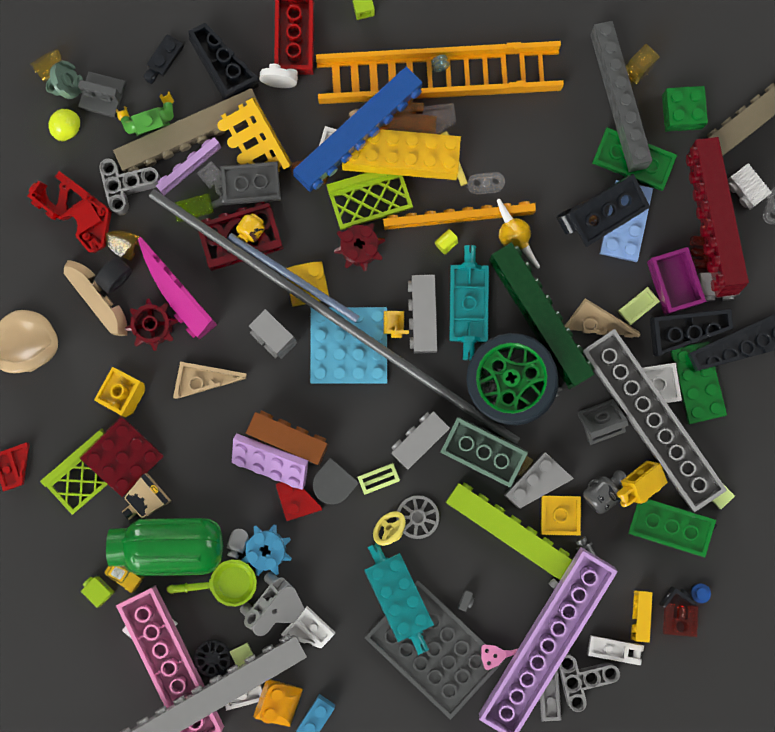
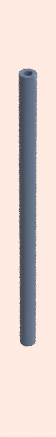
[227,233,360,323]

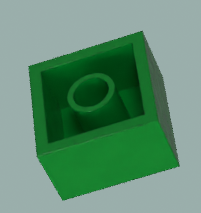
[662,86,708,132]

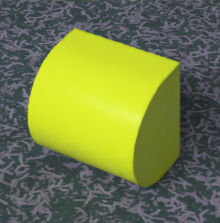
[434,229,458,255]

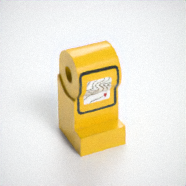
[104,566,144,593]

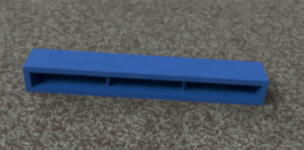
[293,67,422,192]

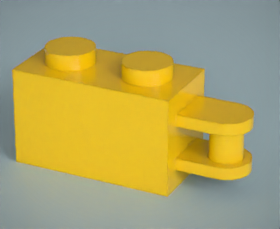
[617,461,668,507]

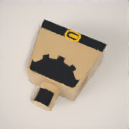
[122,473,171,520]

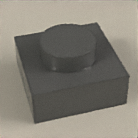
[458,589,475,612]

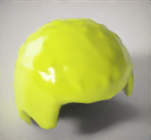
[48,109,80,141]

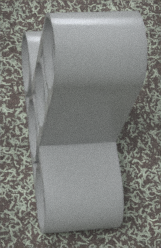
[99,159,161,215]
[558,653,620,712]

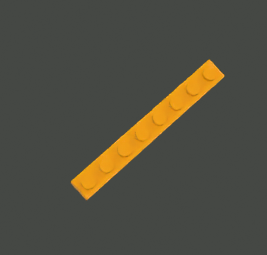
[383,201,536,230]

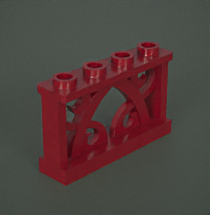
[198,202,284,271]

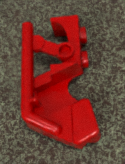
[27,171,112,253]

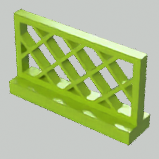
[327,173,413,230]
[40,429,108,515]

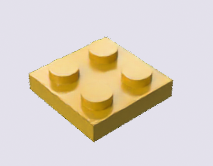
[541,496,581,536]

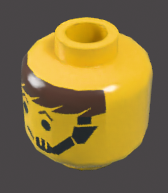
[236,214,265,243]

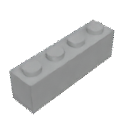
[408,275,437,353]

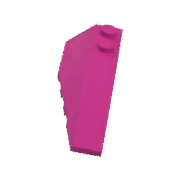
[138,237,217,339]

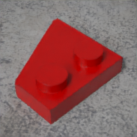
[0,442,30,491]
[276,482,322,521]

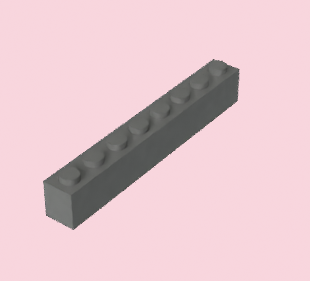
[590,21,652,172]

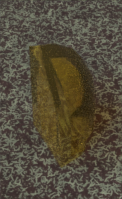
[30,49,61,82]
[106,231,142,260]

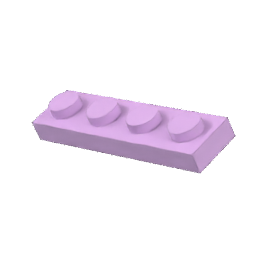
[156,137,221,195]

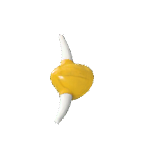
[497,199,540,269]

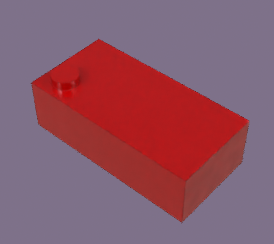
[274,0,314,75]

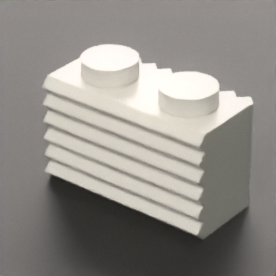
[727,164,772,209]

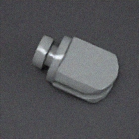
[227,529,249,559]

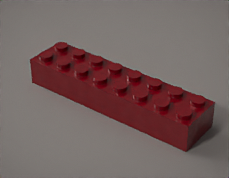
[686,137,749,297]

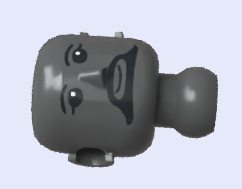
[583,470,627,514]

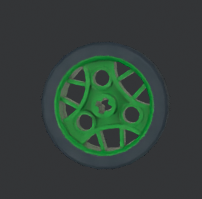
[467,333,559,425]

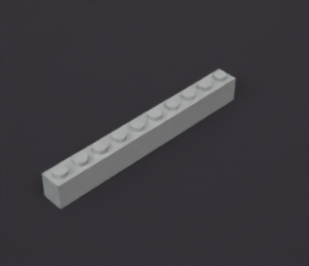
[120,634,307,732]

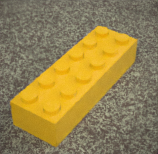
[342,129,461,180]

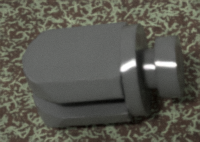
[575,536,596,556]

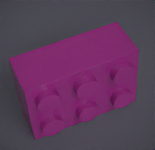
[647,247,706,316]

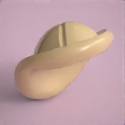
[0,310,58,373]

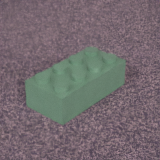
[440,417,528,488]

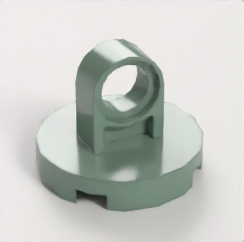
[46,60,82,99]

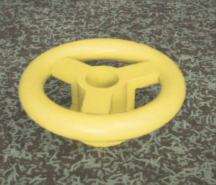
[373,511,406,546]

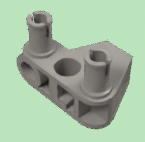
[240,572,305,636]

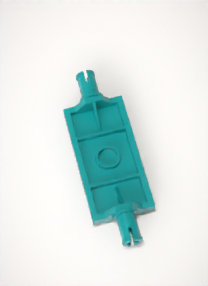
[449,245,489,361]
[364,543,434,655]

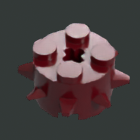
[334,220,385,271]
[125,299,178,351]

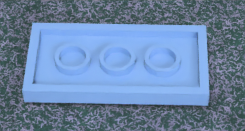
[599,180,653,262]

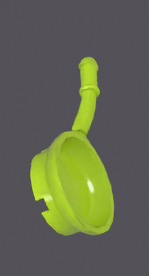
[167,559,257,607]

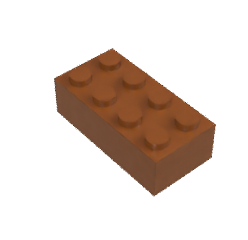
[245,410,329,466]

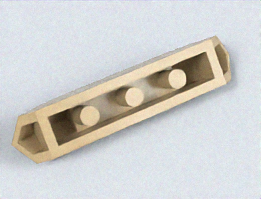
[64,260,127,336]

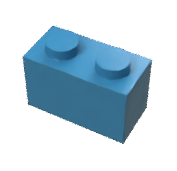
[296,694,335,732]

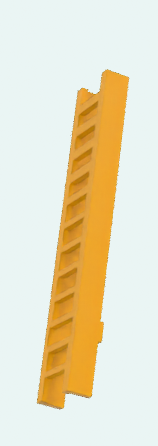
[316,41,564,104]

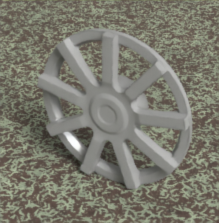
[396,495,440,539]

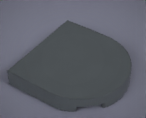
[313,458,359,504]

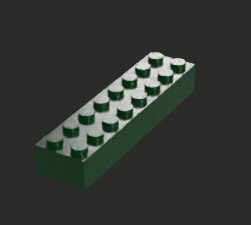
[489,242,594,389]

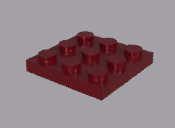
[80,416,163,497]

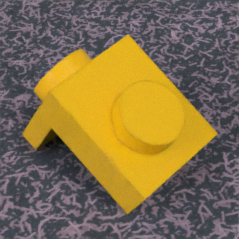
[384,311,409,338]

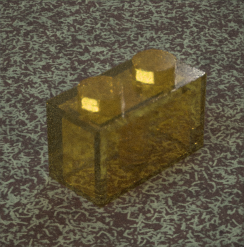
[626,44,660,84]

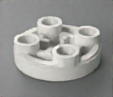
[259,64,298,88]

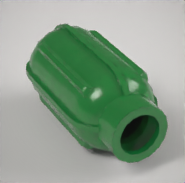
[106,518,223,576]

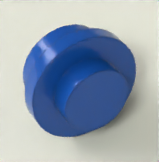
[691,583,711,603]

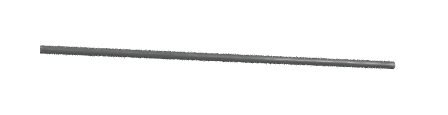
[149,189,520,445]

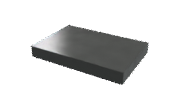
[220,161,281,205]

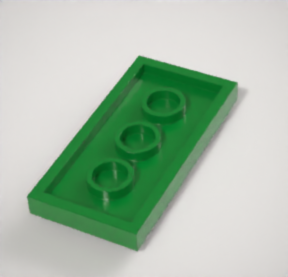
[592,127,677,191]
[670,341,727,424]
[628,499,716,558]

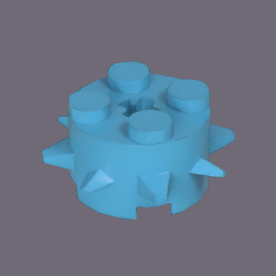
[241,525,292,576]

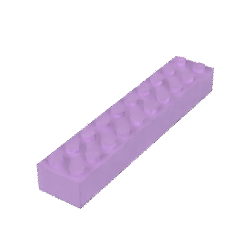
[479,547,618,732]

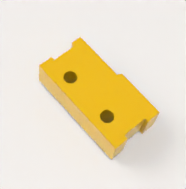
[631,590,652,643]

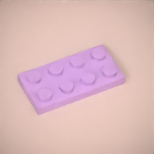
[232,433,308,490]

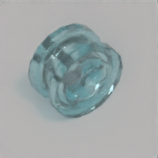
[431,54,450,72]

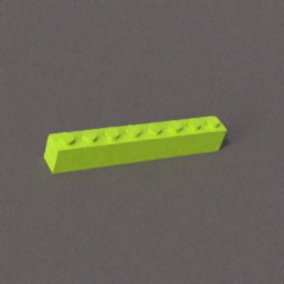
[445,482,572,580]

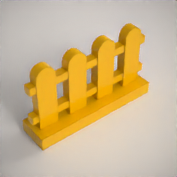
[217,97,292,172]

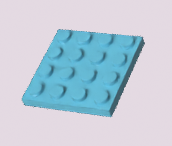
[310,307,387,384]

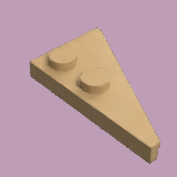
[565,298,641,338]
[173,362,247,399]

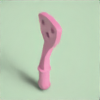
[481,645,518,670]

